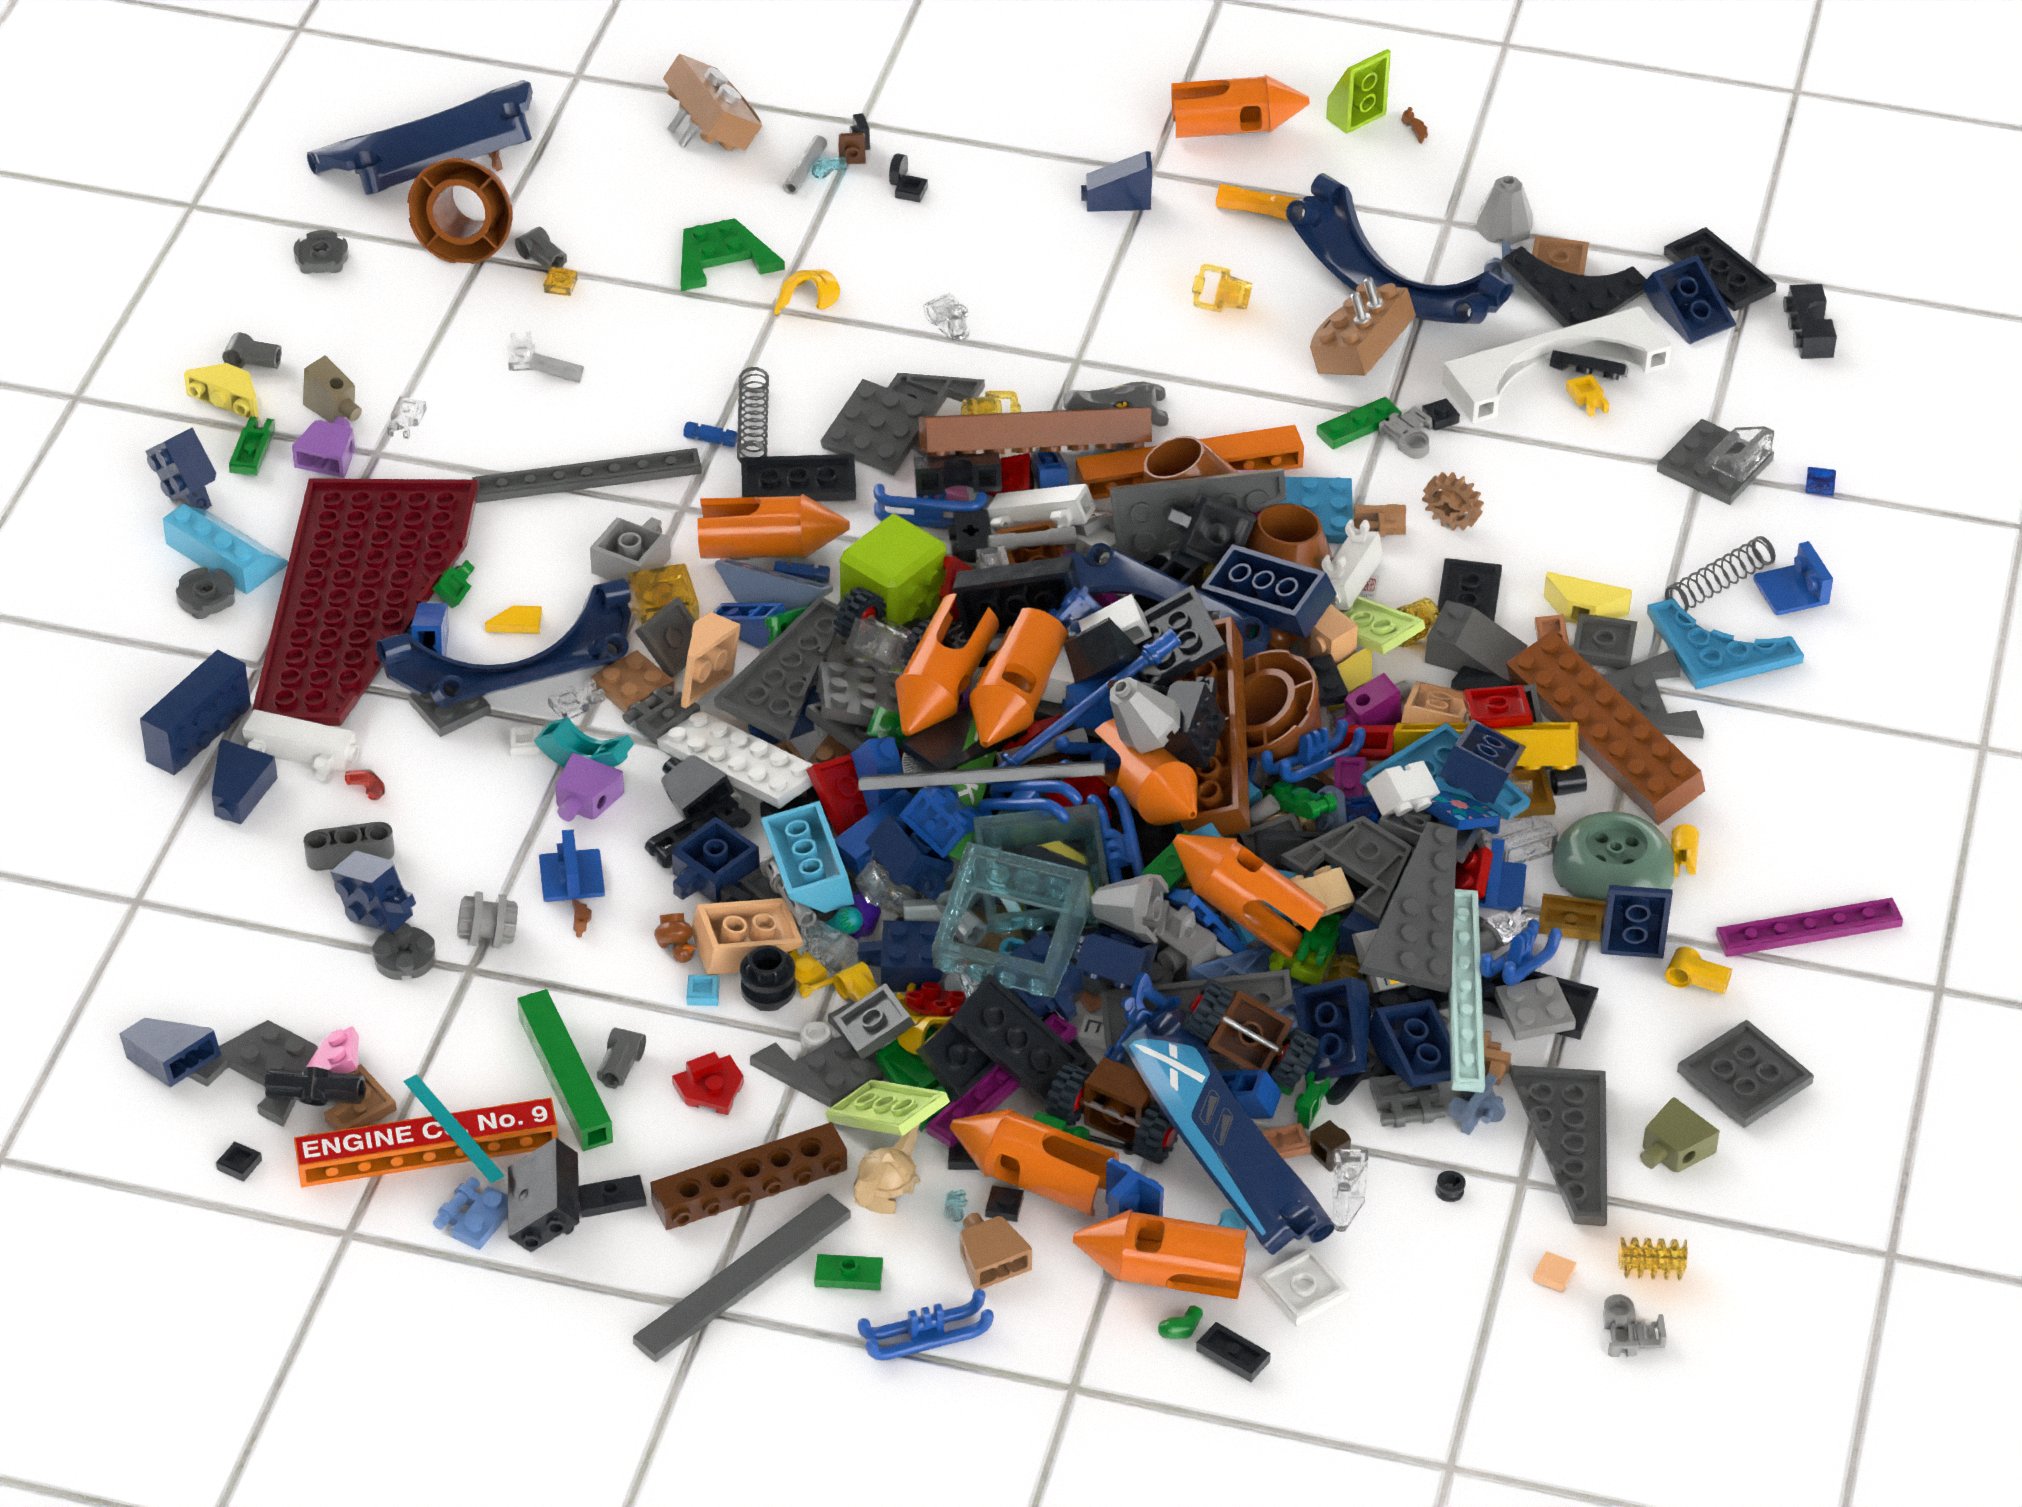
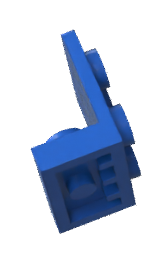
[1753,541,1833,616]
[899,785,986,858]

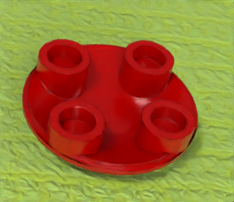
[904,982,967,1017]

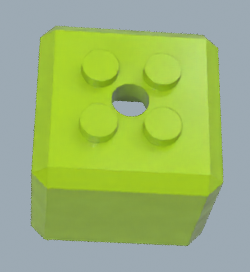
[839,513,946,643]

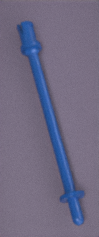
[986,629,1182,786]

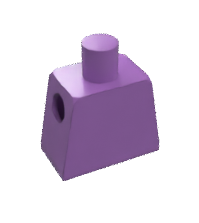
[292,417,355,478]
[555,753,624,822]

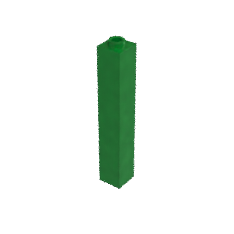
[517,989,613,1152]

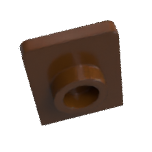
[838,133,866,164]

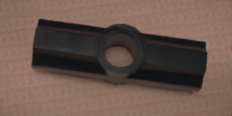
[264,1067,366,1106]

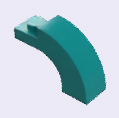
[534,717,635,768]

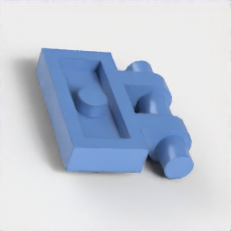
[433,1177,508,1250]

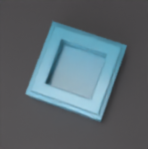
[686,975,720,1006]

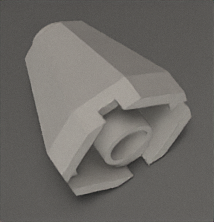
[1476,175,1533,245]
[1110,677,1181,754]
[1089,874,1170,943]

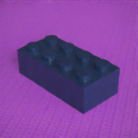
[1201,544,1337,638]
[140,649,251,776]

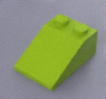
[1326,49,1391,134]

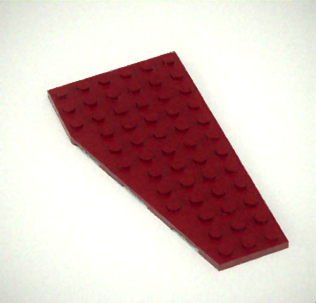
[251,478,479,726]

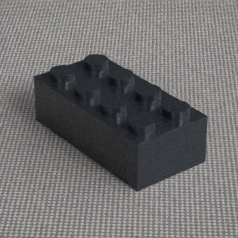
[952,555,1081,640]

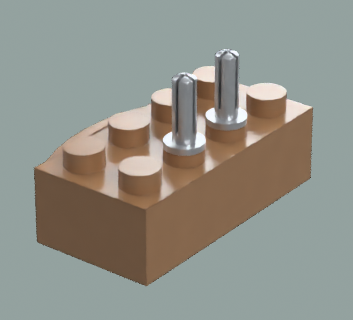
[662,53,762,151]
[1310,277,1416,376]

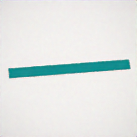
[403,1074,505,1184]

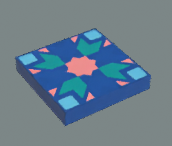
[1424,790,1501,831]

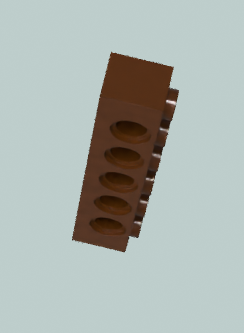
[650,1122,847,1231]

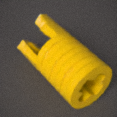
[1671,824,1699,878]

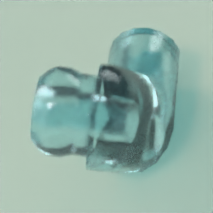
[812,157,847,179]
[944,1189,968,1222]

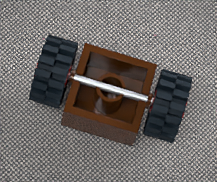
[1182,978,1319,1090]
[1045,1057,1178,1165]

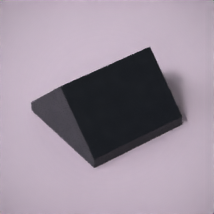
[1063,617,1141,684]

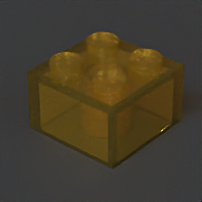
[628,563,699,627]

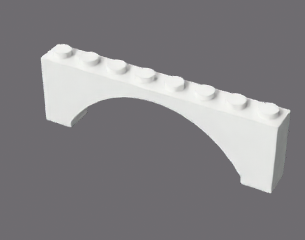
[1442,306,1672,424]

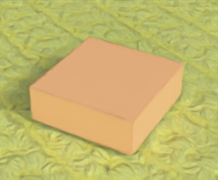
[1533,1251,1577,1292]

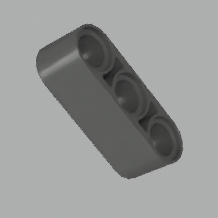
[303,822,395,871]

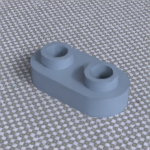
[1315,785,1347,831]

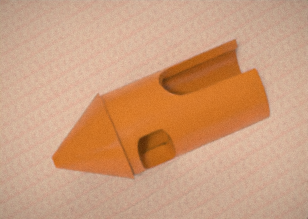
[1171,74,1310,139]
[697,494,850,559]
[895,594,999,736]
[969,608,1068,747]
[1094,719,1198,825]
[1173,834,1327,960]
[950,1108,1119,1217]
[1072,1209,1248,1300]

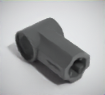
[515,226,567,273]
[222,332,282,369]
[597,1027,646,1089]

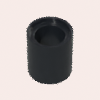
[1550,765,1587,796]

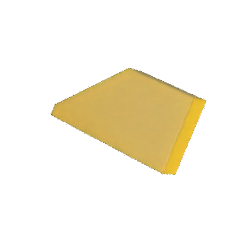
[485,605,543,634]

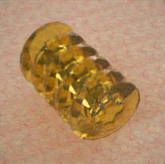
[1618,1236,1688,1281]

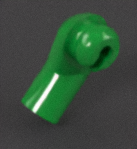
[1158,1305,1203,1339]

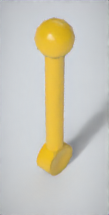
[799,966,851,998]

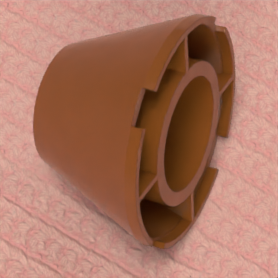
[407,158,513,264]
[1143,436,1239,483]
[1244,503,1334,572]
[1243,649,1322,762]

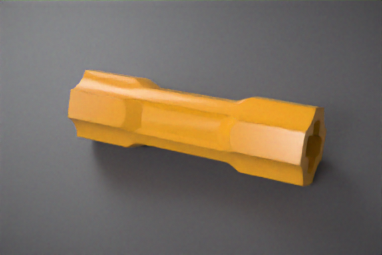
[1216,184,1299,220]

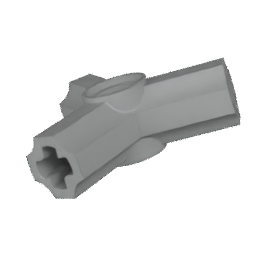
[903,873,987,947]

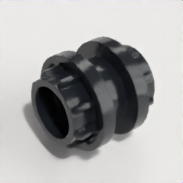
[740,945,796,1011]

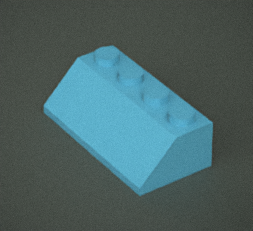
[162,504,288,595]
[761,801,855,913]

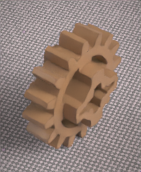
[1422,472,1484,531]

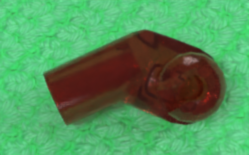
[345,769,385,801]

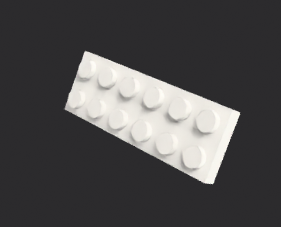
[657,710,813,809]

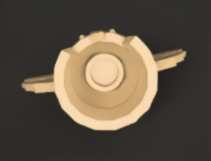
[853,1125,920,1214]

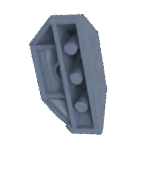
[715,558,834,611]

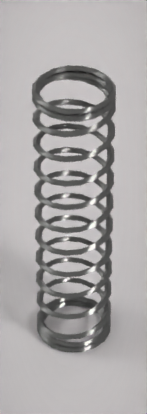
[737,367,769,463]
[1665,536,1776,612]

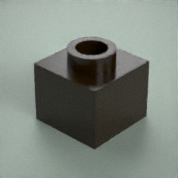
[1310,1120,1351,1172]

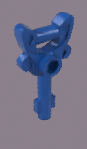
[1104,972,1182,1064]

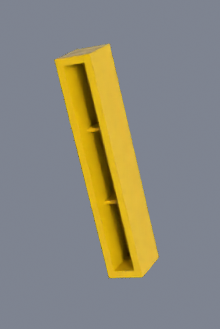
[1394,722,1579,770]

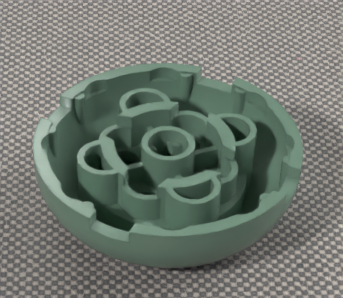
[1552,811,1675,901]

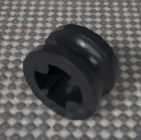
[1435,1171,1466,1202]

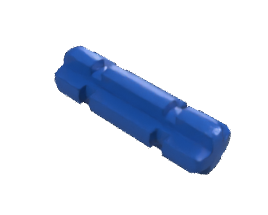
[683,421,738,447]
[773,561,831,583]

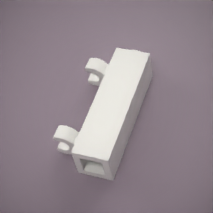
[986,484,1096,531]
[1321,519,1384,610]
[242,709,359,781]

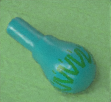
[813,906,863,939]

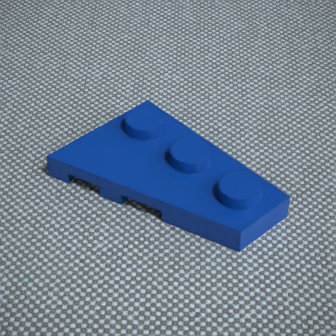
[1164,887,1248,954]

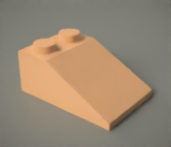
[1297,604,1358,666]
[681,612,740,709]
[1401,681,1468,723]
[692,898,803,975]

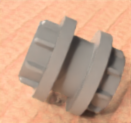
[457,891,518,949]

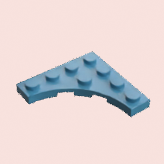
[1647,598,1804,690]
[1360,723,1531,821]

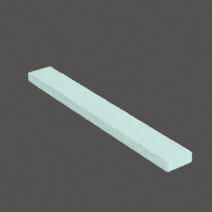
[1448,889,1485,1093]

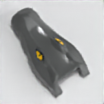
[1063,381,1169,426]

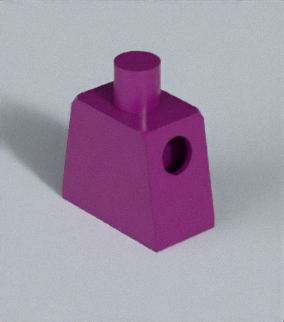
[1333,673,1402,729]

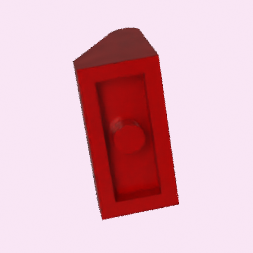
[1331,725,1396,761]

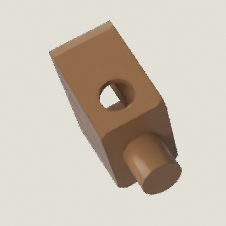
[960,1213,1032,1290]

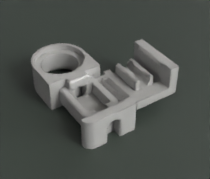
[1379,406,1433,459]
[1603,1294,1667,1357]

